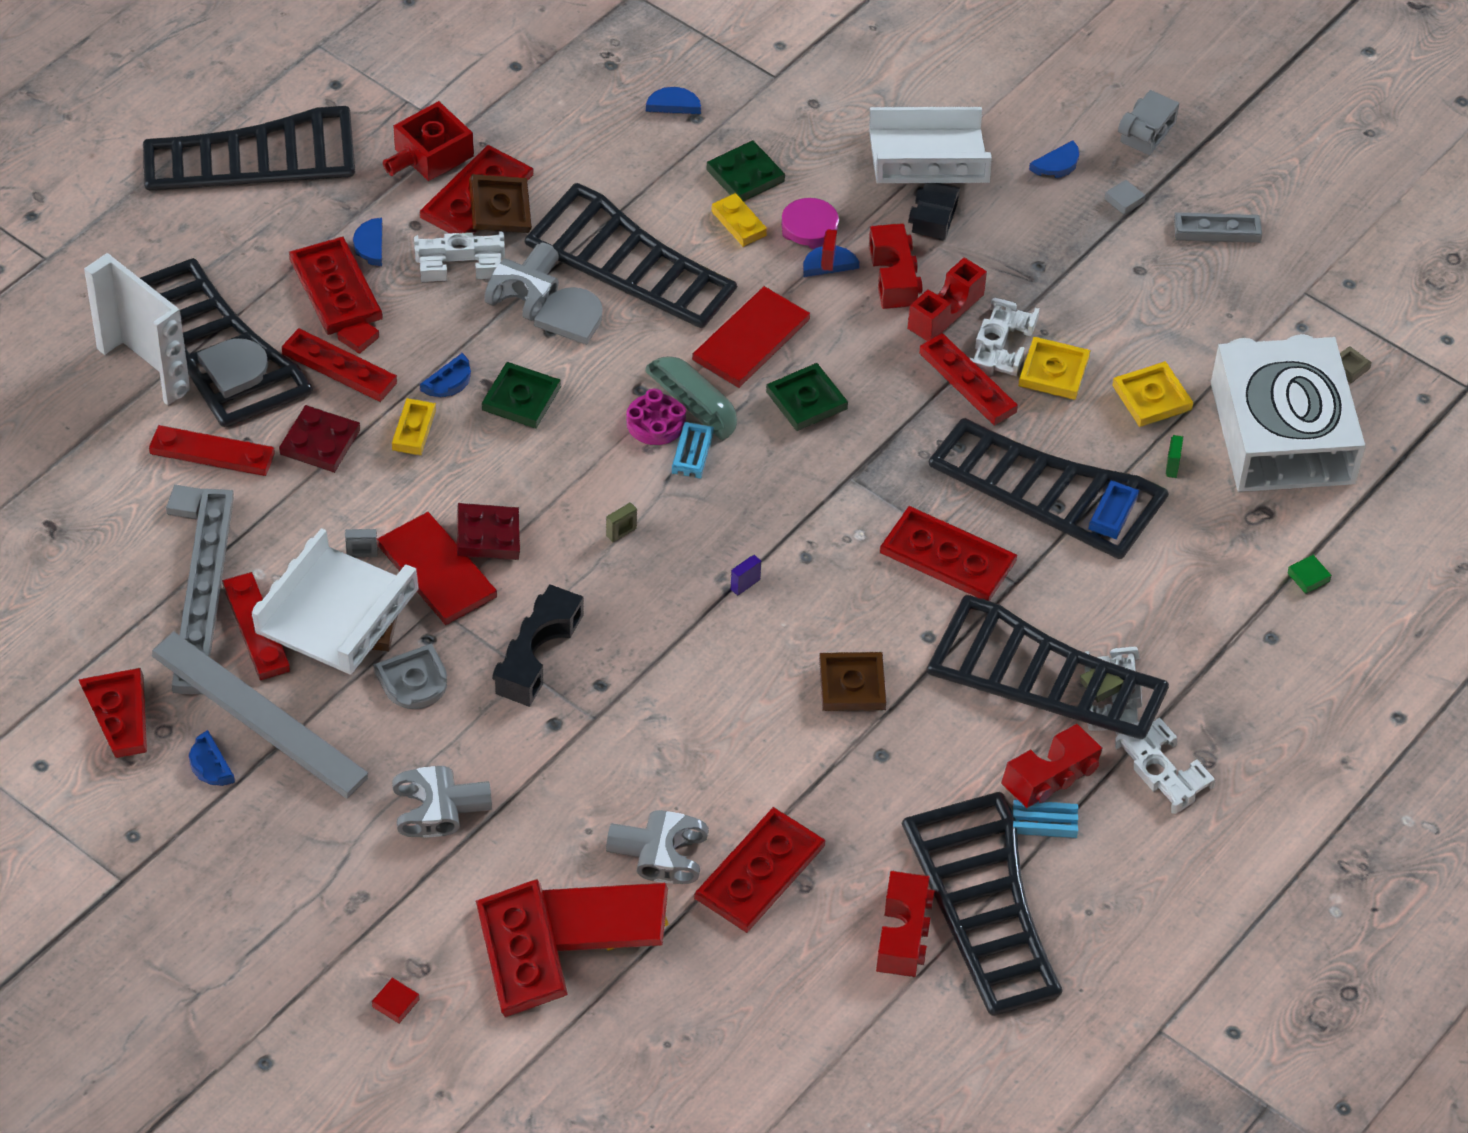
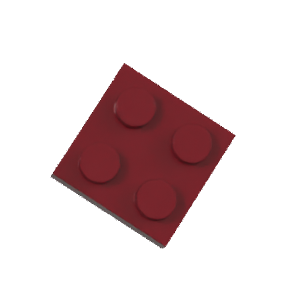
[279,405,360,473]
[457,503,520,560]

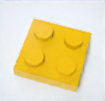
[1018,337,1091,400]
[1112,361,1193,427]

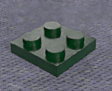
[706,140,785,202]
[482,362,561,429]
[766,363,848,431]

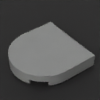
[534,287,602,345]
[197,339,268,398]
[373,643,447,709]

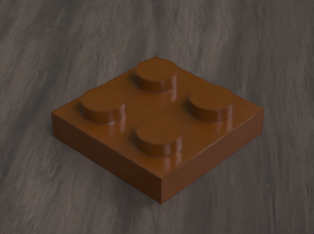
[469,174,532,233]
[819,652,887,711]

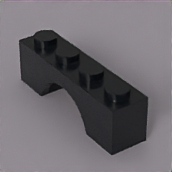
[492,584,584,707]

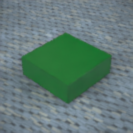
[1165,435,1184,478]
[1287,555,1332,594]

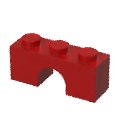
[868,223,923,309]
[907,257,987,341]
[1001,723,1103,808]
[876,871,934,977]

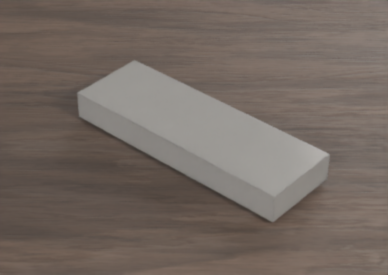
[1174,212,1262,243]

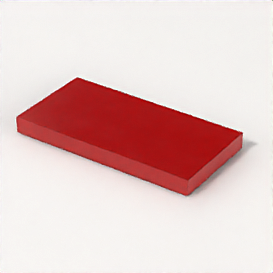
[420,145,534,235]
[289,236,383,335]
[692,286,810,388]
[880,506,1017,601]
[377,512,497,625]
[694,807,826,933]
[476,879,568,1017]
[543,883,668,951]

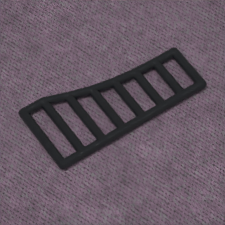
[143,106,356,191]
[524,183,738,328]
[140,258,313,427]
[928,418,1169,559]
[927,595,1169,739]
[902,792,1063,1016]

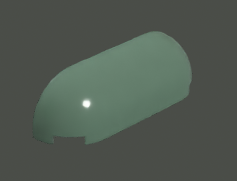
[645,356,737,441]

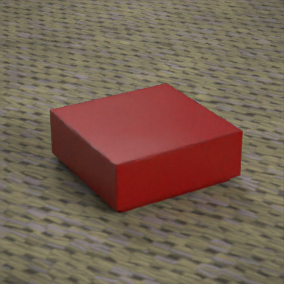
[821,229,837,271]
[337,321,380,354]
[372,977,420,1024]

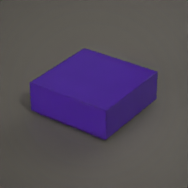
[730,555,762,596]

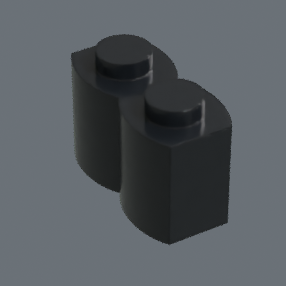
[908,183,960,240]

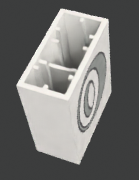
[1211,334,1365,492]

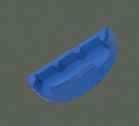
[646,87,701,114]
[1029,140,1079,178]
[353,217,383,266]
[803,246,860,277]
[420,353,471,398]
[189,730,235,786]

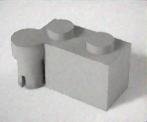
[1118,90,1179,156]

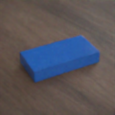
[1088,480,1139,540]

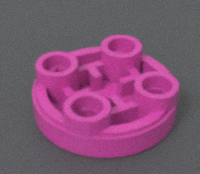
[781,198,839,250]
[626,388,686,445]

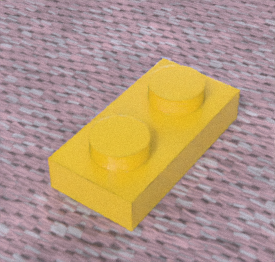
[711,193,767,247]
[392,398,436,456]

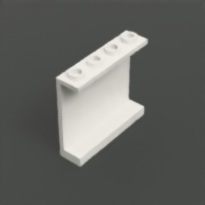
[869,107,992,183]
[84,253,190,406]
[252,528,419,675]

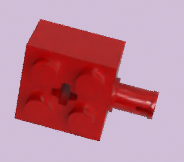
[383,101,474,182]

